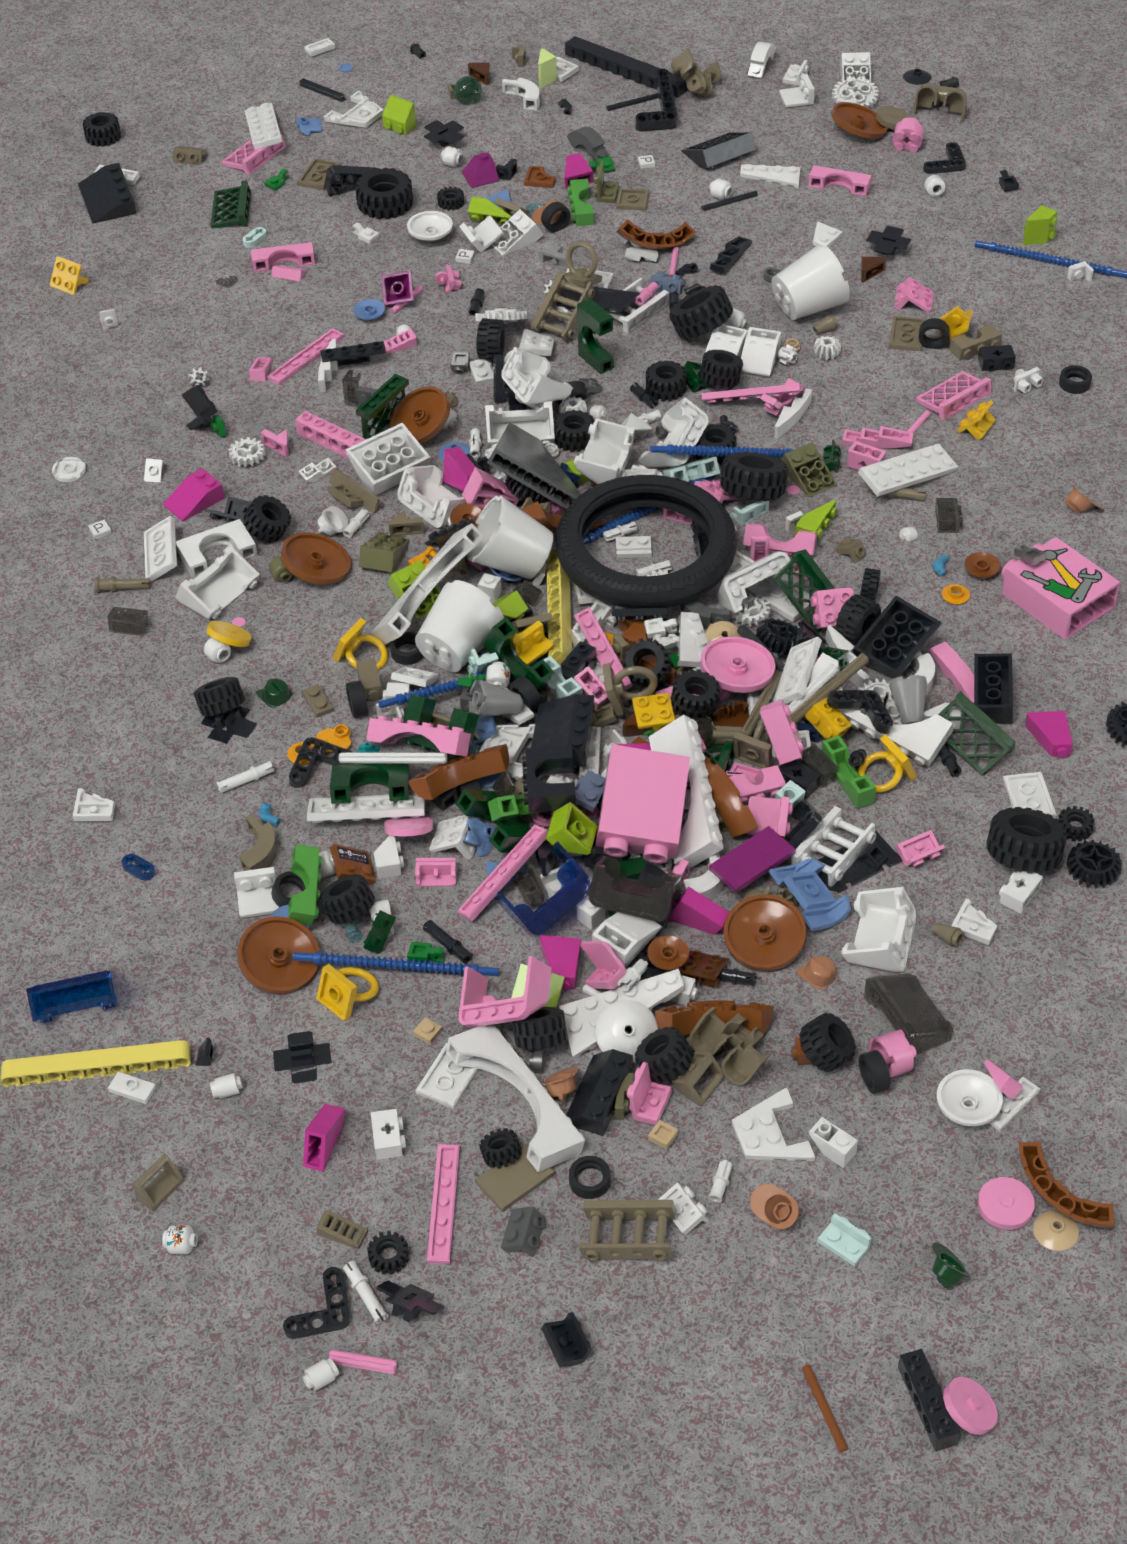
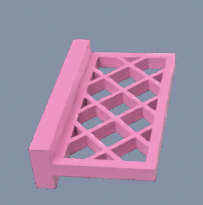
[221,134,286,175]
[916,371,991,420]

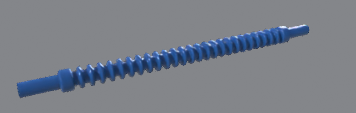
[974,240,1127,278]
[650,444,793,459]
[583,476,714,544]
[378,657,547,708]
[293,952,499,976]

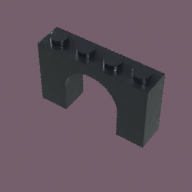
[522,746,576,813]

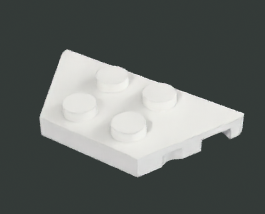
[519,329,554,356]

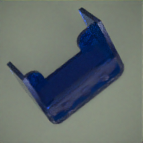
[494,841,594,936]
[26,969,118,1023]

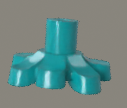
[356,742,380,753]

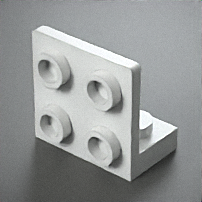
[779,74,815,108]
[459,216,504,253]
[429,815,477,859]
[234,867,279,918]

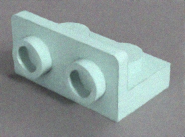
[467,649,499,676]
[817,1213,872,1267]

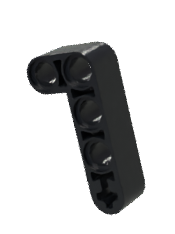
[324,165,376,197]

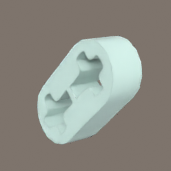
[243,227,267,248]

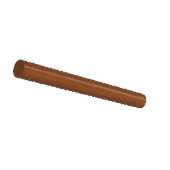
[802,1364,849,1453]

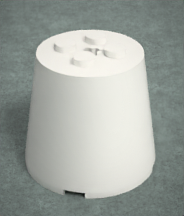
[771,244,850,320]
[466,496,553,579]
[415,580,504,672]

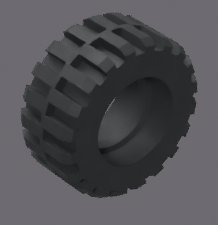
[355,168,413,219]
[669,285,733,339]
[720,452,788,501]
[986,807,1067,873]

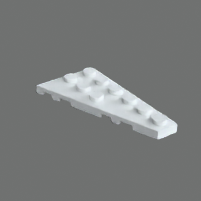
[559,969,685,1060]

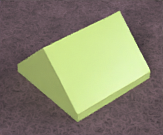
[538,49,557,88]

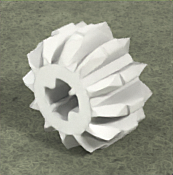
[813,335,841,361]
[559,396,587,413]

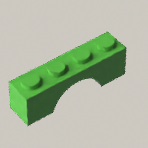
[567,179,594,226]
[821,735,876,809]
[488,795,540,821]
[287,844,322,926]

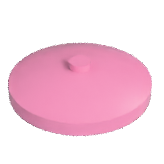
[700,637,775,693]

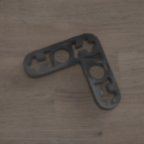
[923,142,966,174]
[490,354,504,403]
[827,690,893,734]
[289,737,355,788]
[784,799,822,849]
[283,1267,350,1339]

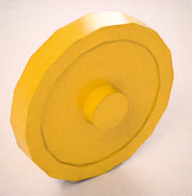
[206,621,252,647]

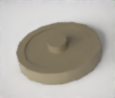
[876,106,911,130]

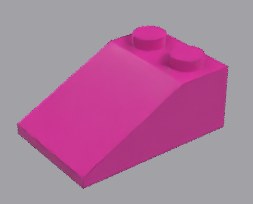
[163,468,225,522]

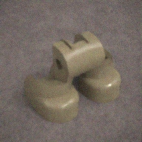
[671,48,721,97]
[913,83,967,121]
[689,1006,770,1085]

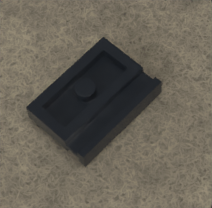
[797,620,826,655]

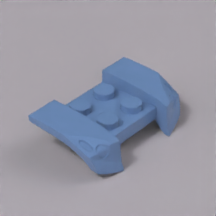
[768,858,851,931]

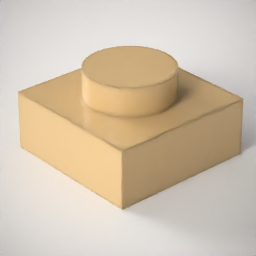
[413,1017,442,1044]
[648,1120,678,1150]

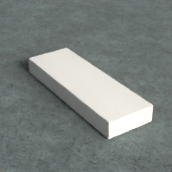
[989,1077,1040,1131]

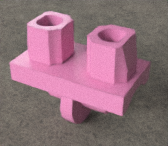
[435,264,461,293]

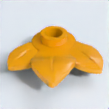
[316,724,351,753]

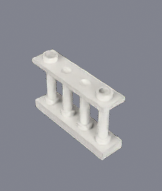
[605,278,669,333]
[791,806,876,887]

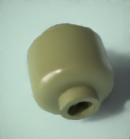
[269,556,293,582]

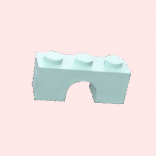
[663,457,720,482]
[544,656,583,699]

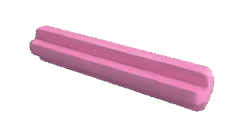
[328,1349,397,1374]

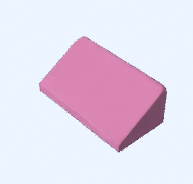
[272,265,307,281]

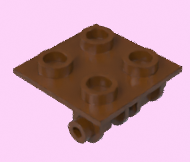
[710,700,756,731]
[677,950,729,988]

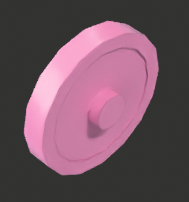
[384,816,433,837]
[978,1177,1035,1230]
[943,1376,998,1435]

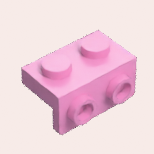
[895,830,945,867]

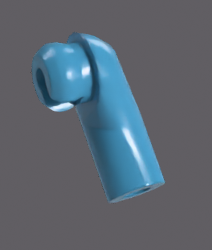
[932,554,949,576]
[258,803,281,827]

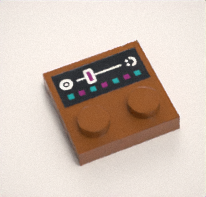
[330,844,376,885]

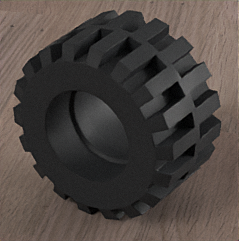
[82,112,121,147]
[476,318,505,360]
[699,349,743,387]
[646,360,687,402]
[553,410,595,452]
[695,424,736,466]
[243,495,291,542]
[836,594,881,644]
[622,638,672,688]
[671,669,720,720]
[194,677,245,716]
[319,874,375,924]
[512,1007,568,1050]
[799,1013,856,1072]
[635,1027,694,1084]

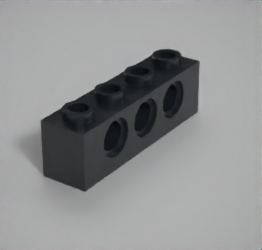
[898,1348,960,1452]

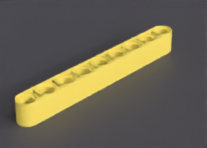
[547,549,572,666]
[1,1041,191,1087]

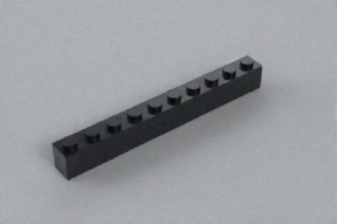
[565,36,688,98]

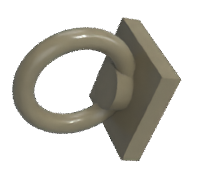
[564,241,602,287]
[603,663,657,716]
[734,718,773,769]

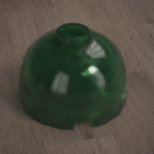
[453,76,482,105]

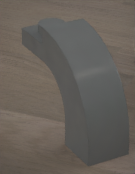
[567,126,609,162]
[680,598,730,629]

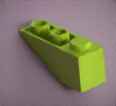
[468,196,511,225]
[795,500,838,539]

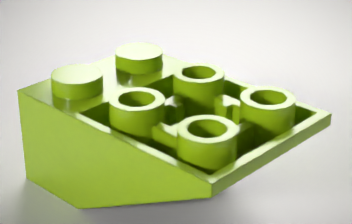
[387,560,441,619]

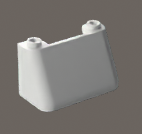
[501,347,573,405]
[638,398,709,468]
[485,401,555,448]
[574,418,635,485]
[397,465,467,528]
[175,545,260,620]
[717,551,798,613]
[842,887,917,972]

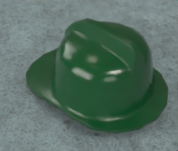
[256,679,293,708]
[932,1243,970,1289]

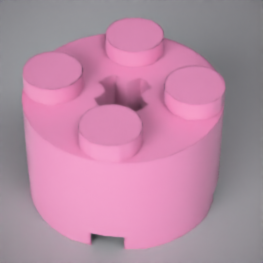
[892,117,924,152]
[869,1029,917,1078]

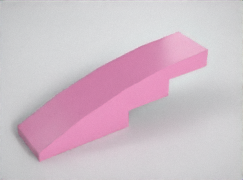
[842,426,913,449]
[929,642,974,703]

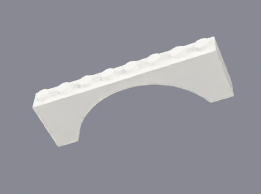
[371,523,484,645]
[806,653,954,767]
[649,715,724,868]
[446,1024,585,1173]

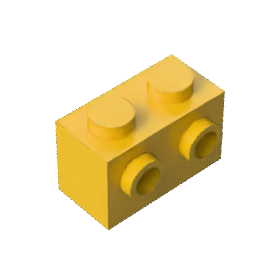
[805,697,852,740]

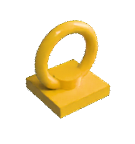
[332,618,388,670]
[858,734,917,793]
[316,964,379,1022]

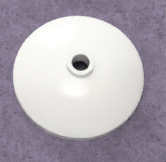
[407,211,453,241]
[595,1000,658,1063]
[936,1069,1003,1126]

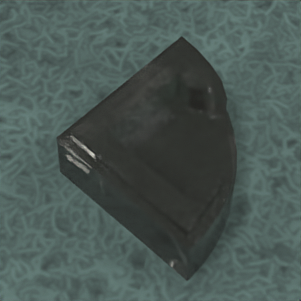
[216,276,238,288]

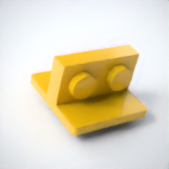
[50,256,89,295]
[938,306,972,343]
[957,400,996,440]
[513,621,554,665]
[632,693,675,732]

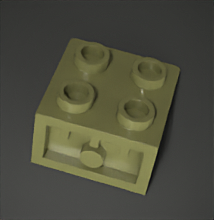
[594,161,619,203]

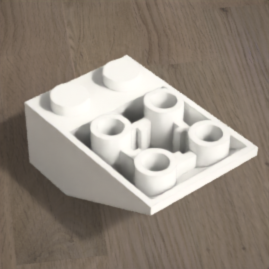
[840,52,871,84]
[491,209,544,256]
[701,324,748,363]
[741,327,781,377]
[592,906,662,968]

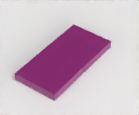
[709,826,796,894]

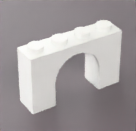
[176,519,257,578]

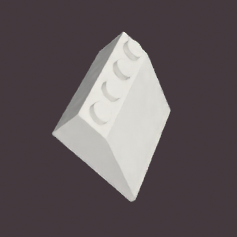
[346,423,431,495]

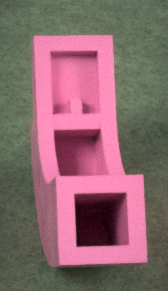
[760,378,806,417]

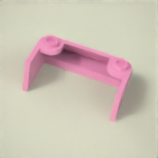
[458,956,552,1028]

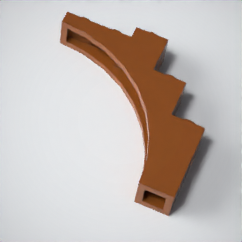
[618,608,676,686]

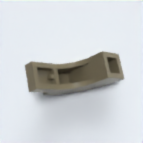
[239,814,277,871]

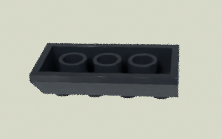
[974,653,1013,723]
[566,1049,633,1136]

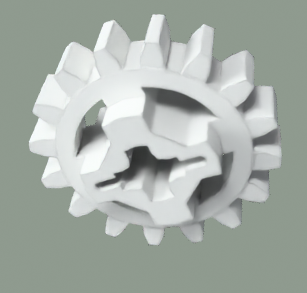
[228,437,266,467]
[731,594,770,627]

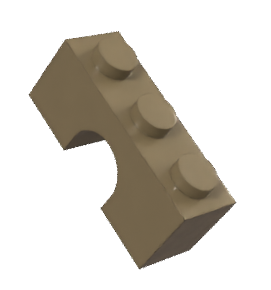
[949,324,1002,361]

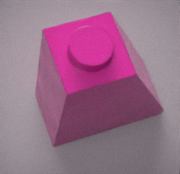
[564,153,593,189]
[443,447,475,491]
[1025,711,1073,758]
[668,886,729,935]
[540,935,581,990]
[303,1103,345,1172]

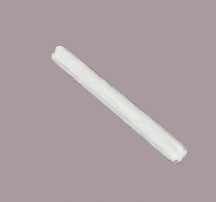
[339,753,448,764]

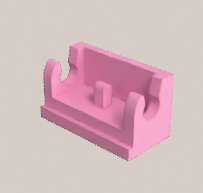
[415,858,457,886]

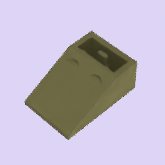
[780,442,837,497]
[359,532,410,572]

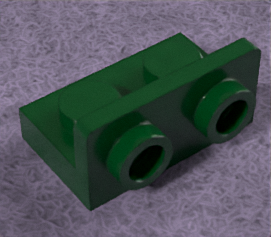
[684,361,714,393]

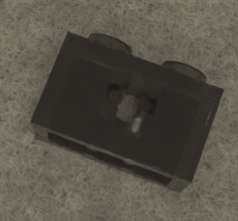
[935,498,963,533]

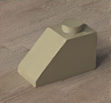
[356,657,383,701]

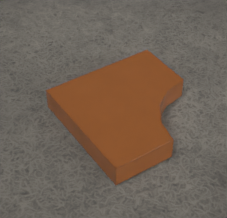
[524,166,556,188]

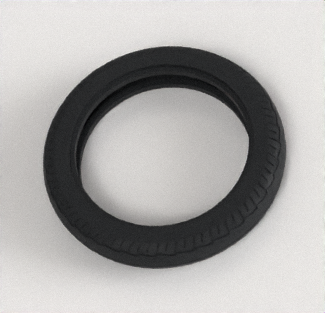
[556,475,737,609]

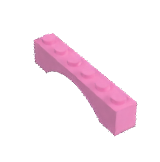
[366,716,471,757]

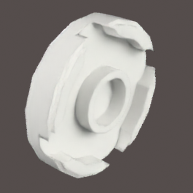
[52,457,86,482]

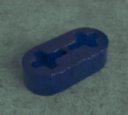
[122,854,155,881]

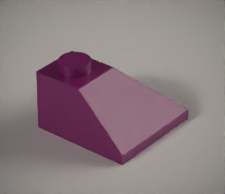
[462,152,499,188]
[381,270,415,306]

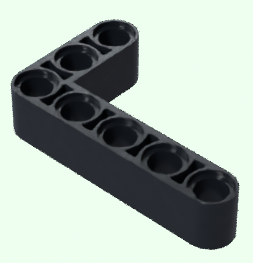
[635,68,677,132]

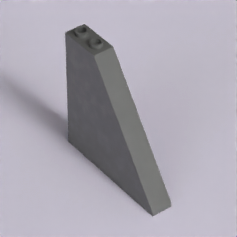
[487,422,581,509]

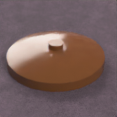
[831,102,887,139]
[390,386,450,444]
[281,532,351,585]
[724,894,806,971]
[237,916,320,994]

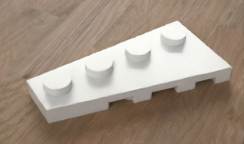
[740,164,800,188]
[678,612,708,667]

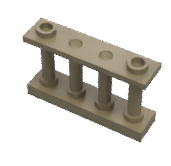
[531,272,595,343]
[579,1200,676,1261]

